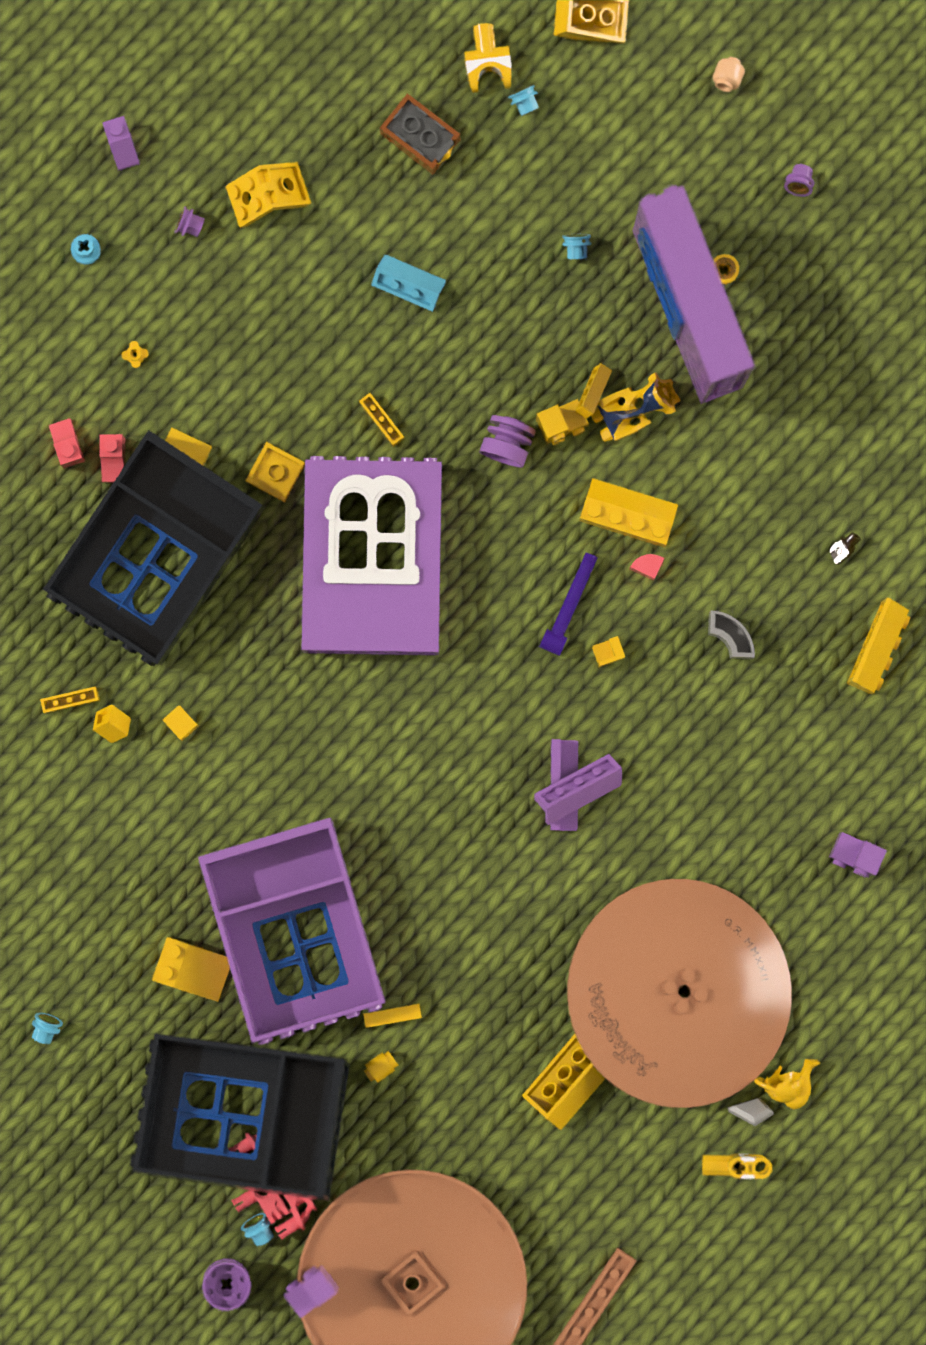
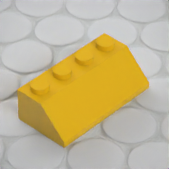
[579,478,678,548]
[847,597,910,694]
[522,1034,605,1130]

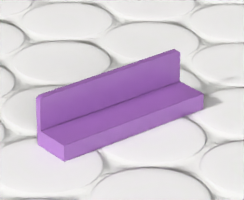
[550,739,578,831]
[534,754,622,825]

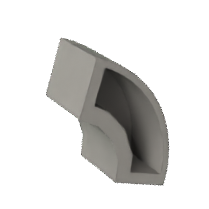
[708,610,755,659]

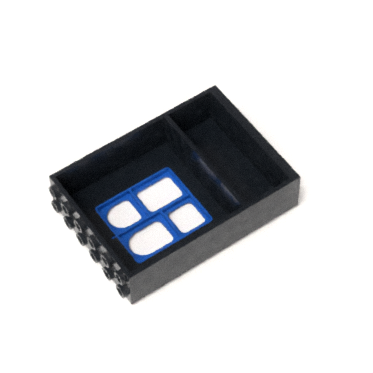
[43,430,265,666]
[130,1034,350,1201]

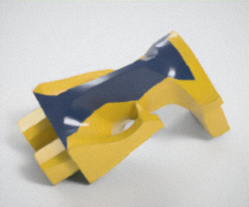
[591,372,681,442]

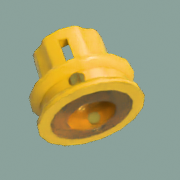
[713,254,739,284]

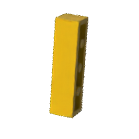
[575,363,612,419]
[359,393,404,447]
[40,687,100,714]
[363,1003,422,1028]

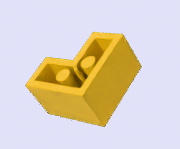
[536,399,589,445]

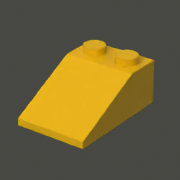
[554,0,629,43]
[152,937,230,1002]

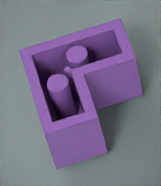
[829,832,887,878]
[284,1265,338,1318]

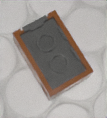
[380,93,460,175]

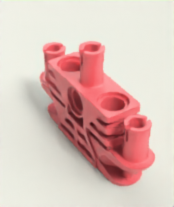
[228,1133,317,1240]

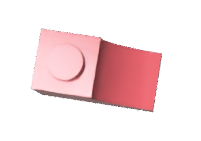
[49,418,85,468]
[100,434,125,483]

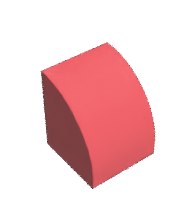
[629,554,664,581]

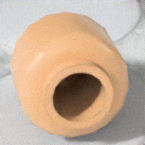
[712,57,745,92]

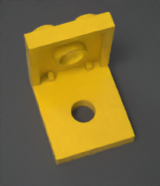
[226,162,311,228]

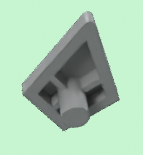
[728,1097,774,1126]

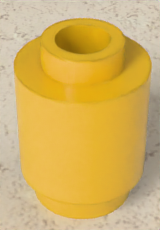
[364,1051,399,1083]

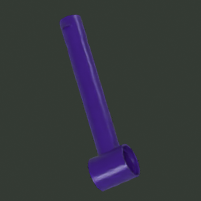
[539,553,598,656]

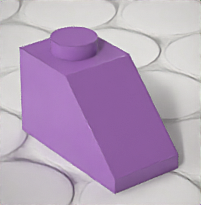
[102,116,140,170]

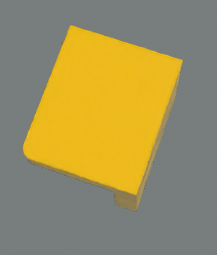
[592,636,625,667]
[93,705,131,743]
[163,706,199,741]

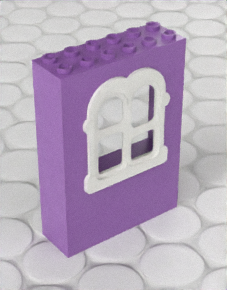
[302,456,442,655]

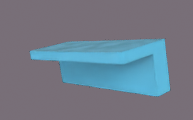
[371,255,446,311]

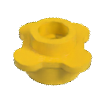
[122,341,149,368]

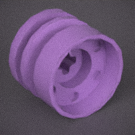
[479,415,536,468]
[202,1258,251,1311]

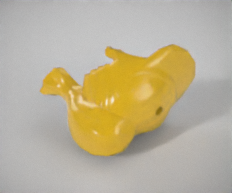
[754,1059,820,1109]

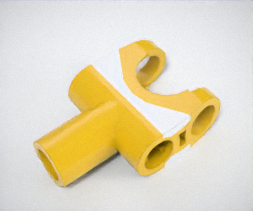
[464,23,511,93]
[702,1153,772,1179]

